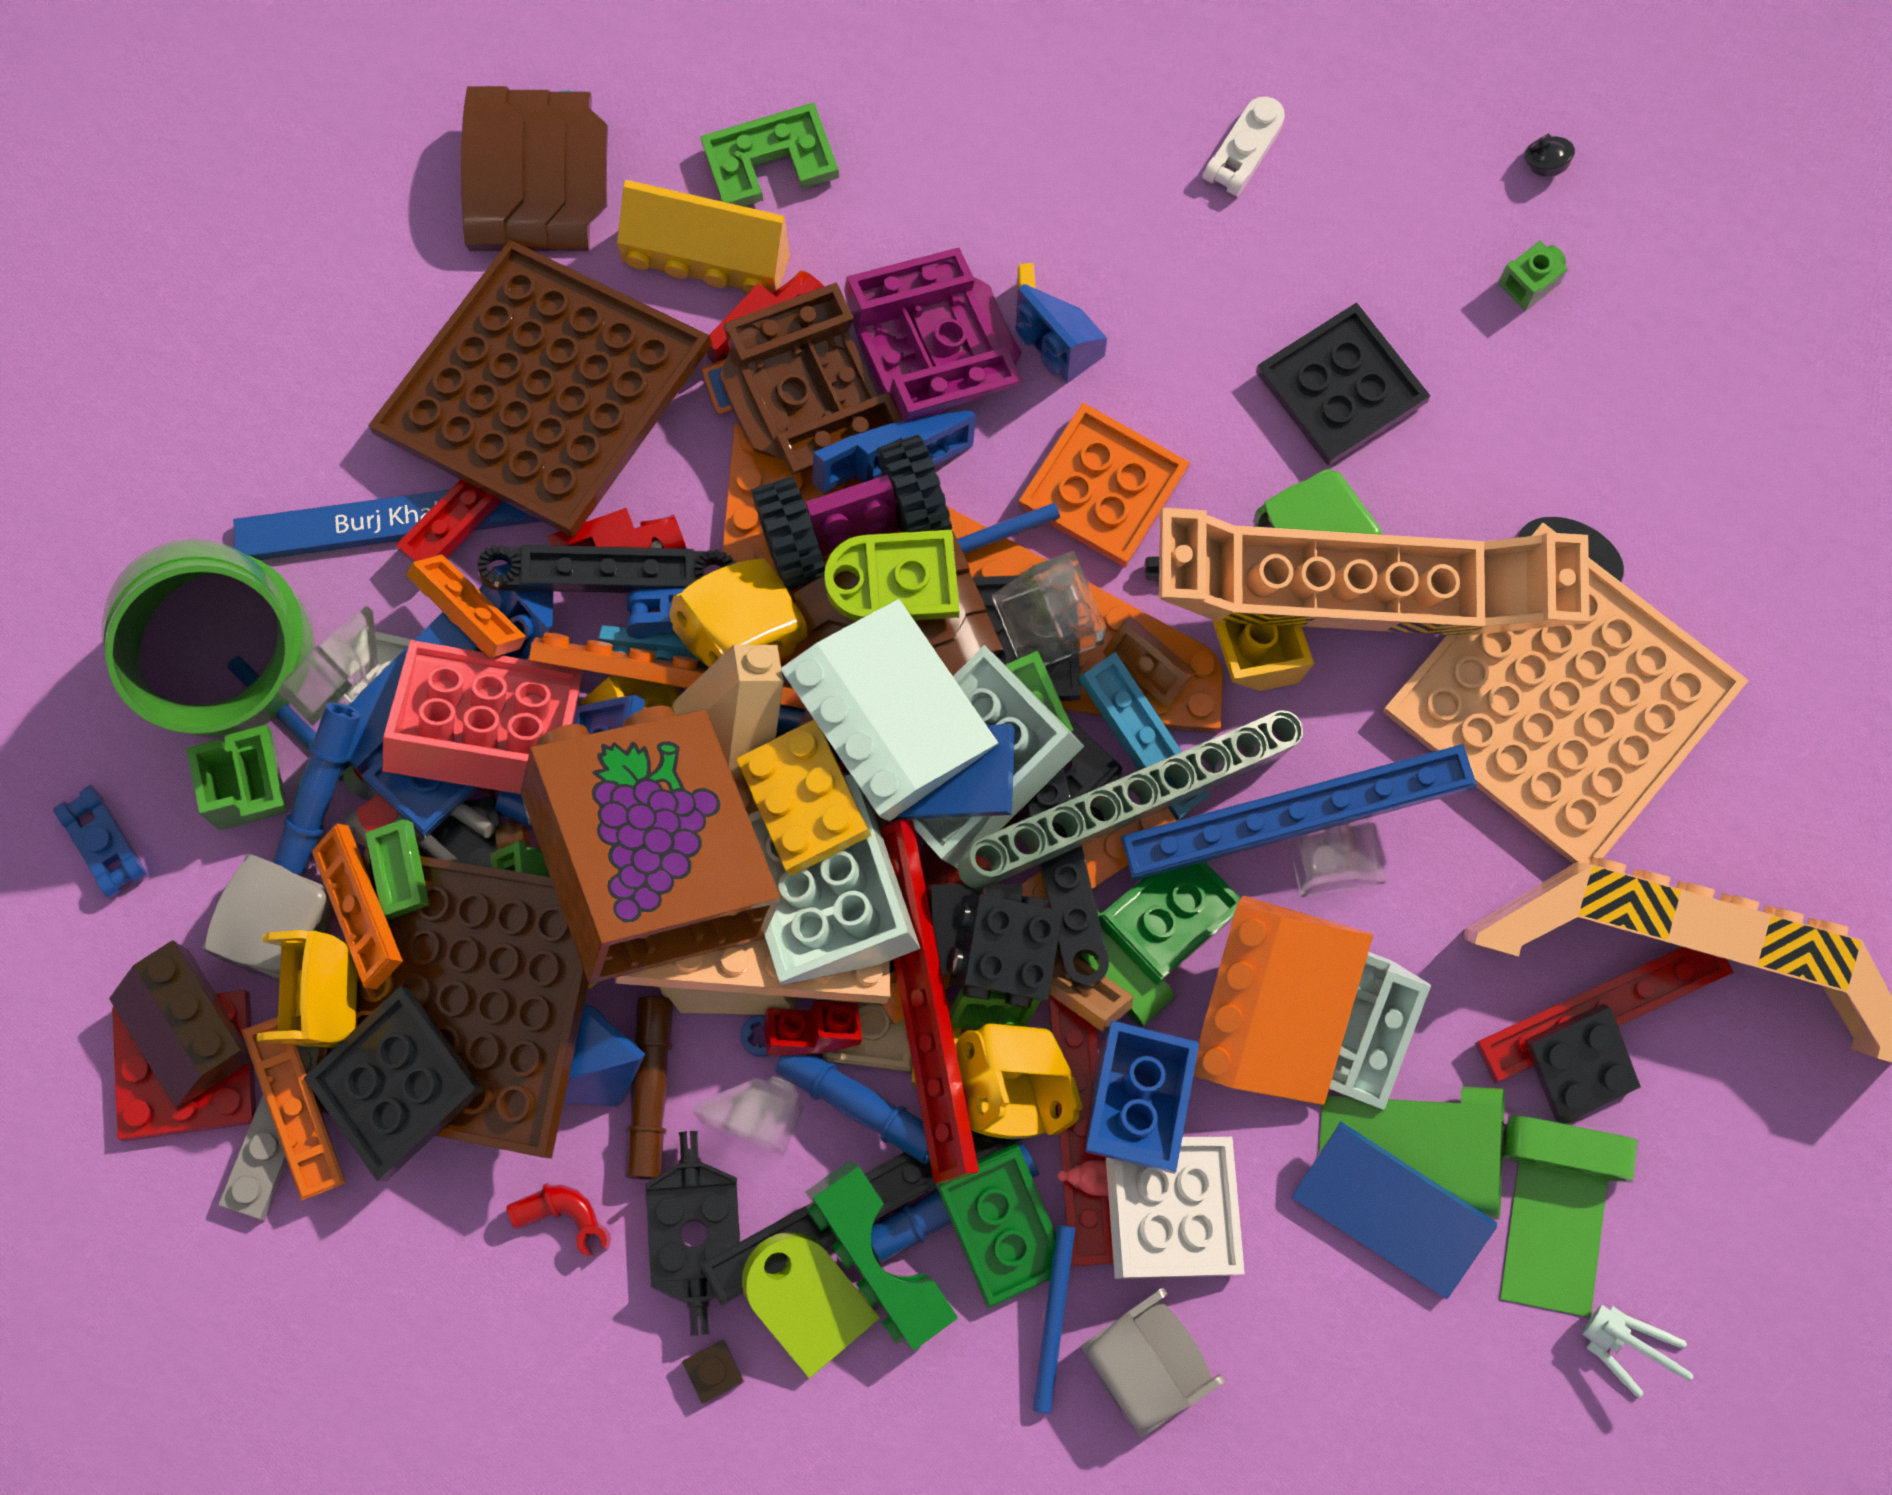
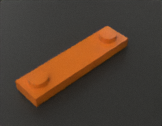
[312,823,403,989]
[241,1017,347,1201]

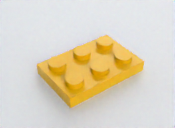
[736,719,872,876]

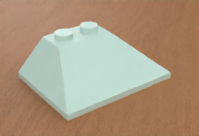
[1329,952,1431,1110]

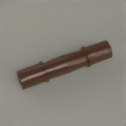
[625,996,673,1180]

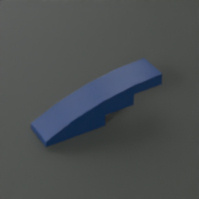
[813,410,976,493]

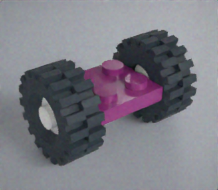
[751,434,952,591]

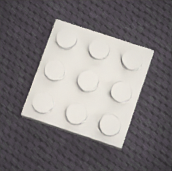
[1106,1137,1245,1279]

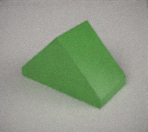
[949,987,1041,1029]

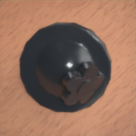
[1524,133,1575,176]

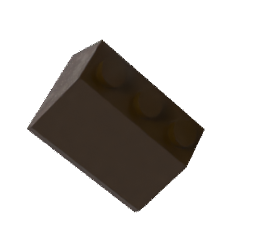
[109,940,252,1109]

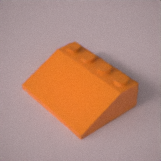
[1194,896,1374,1105]

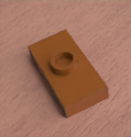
[1102,617,1196,707]

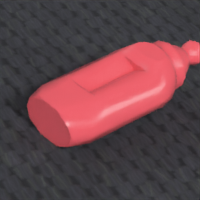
[1058,1160,1109,1196]

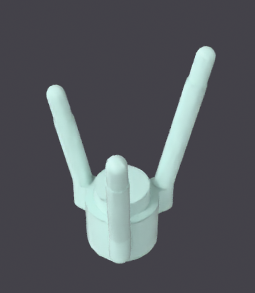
[1582,1304,1693,1398]

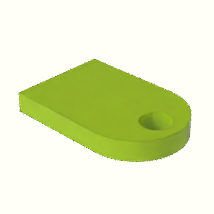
[824,530,960,622]
[742,1232,880,1379]

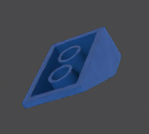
[1085,1020,1199,1174]

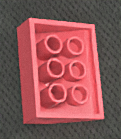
[382,640,583,794]

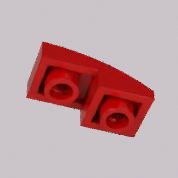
[763,1000,862,1056]

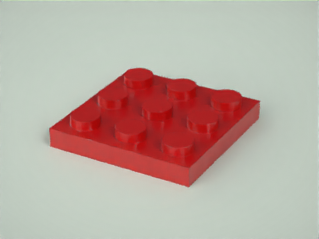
[112,990,256,1141]

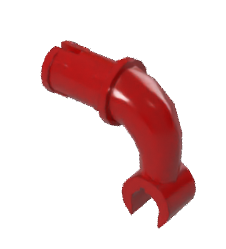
[506,1182,611,1256]

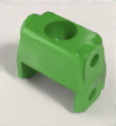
[1253,469,1382,535]

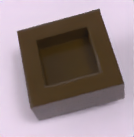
[682,1340,745,1404]

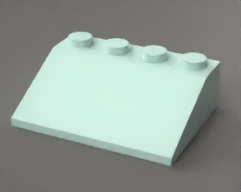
[780,599,999,821]
[906,645,1084,868]
[748,774,920,985]

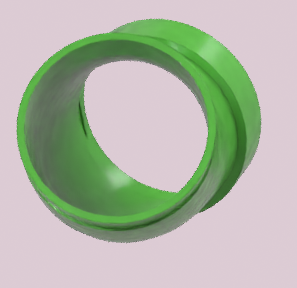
[102,539,314,737]

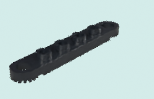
[477,544,735,593]
[1025,767,1109,988]

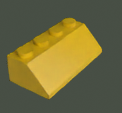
[617,180,790,294]

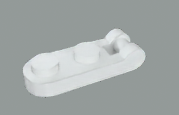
[1202,97,1285,197]

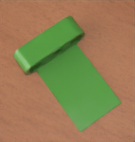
[1319,1086,1505,1220]
[1500,1116,1638,1318]

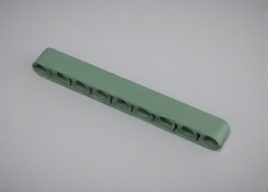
[958,710,1303,889]

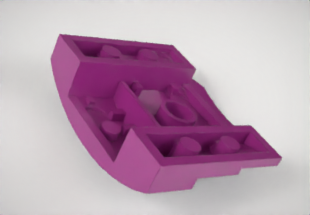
[844,247,1023,421]

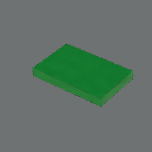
[1099,862,1241,985]
[935,1144,1071,1308]

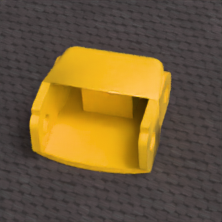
[669,558,807,667]
[257,930,358,1048]
[956,1023,1083,1139]

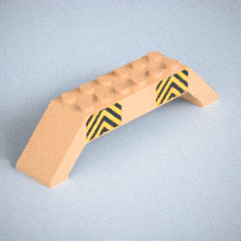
[1159,508,1590,636]
[1463,857,1892,1062]

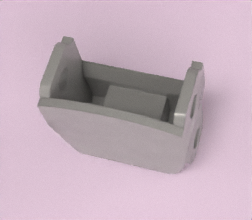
[201,854,335,982]
[1079,1288,1225,1438]

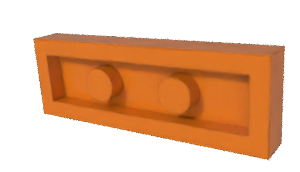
[406,555,526,658]

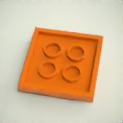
[1018,402,1190,568]

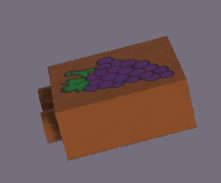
[520,705,781,984]

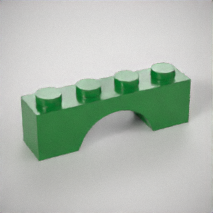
[805,1160,958,1351]

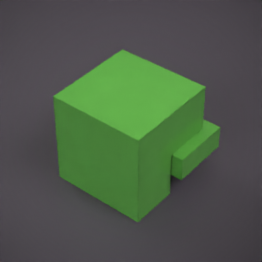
[186,724,288,830]

